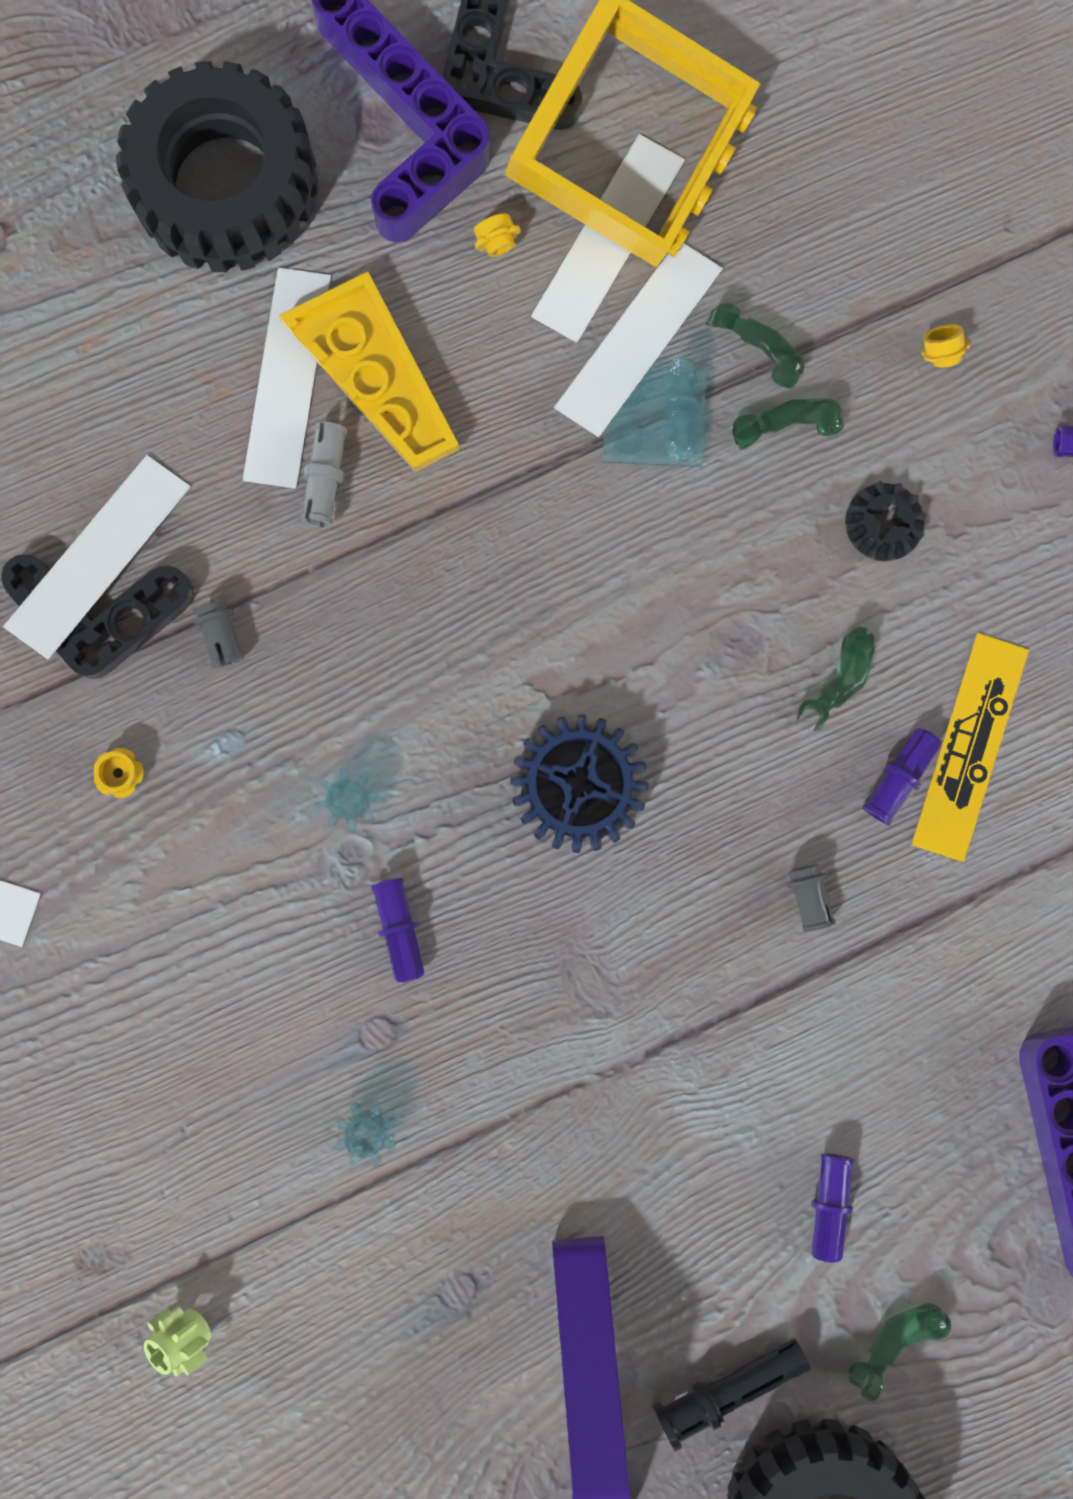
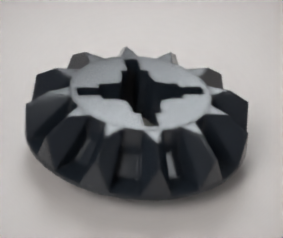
[845,481,927,561]

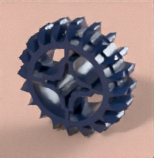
[510,715,649,853]

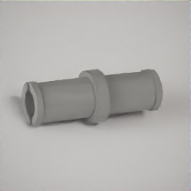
[300,422,347,528]

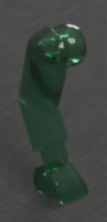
[706,303,805,389]
[732,398,844,450]
[796,627,875,731]
[848,1303,952,1401]

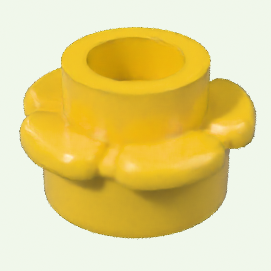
[473,213,521,257]
[921,324,971,368]
[93,748,144,798]

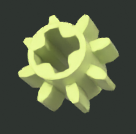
[144,1306,211,1377]

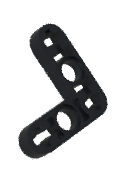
[443,0,582,130]
[1,554,195,679]

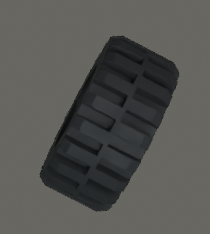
[116,61,318,273]
[727,1419,925,1499]

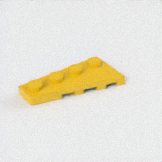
[279,271,459,472]

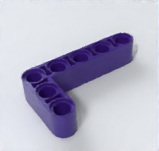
[311,0,491,242]
[1019,1026,1073,1277]
[552,1236,630,1499]

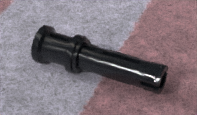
[653,1338,811,1452]

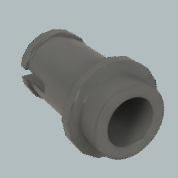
[193,601,244,668]
[787,864,836,932]

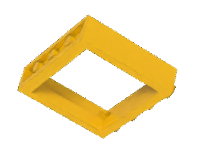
[504,0,761,268]

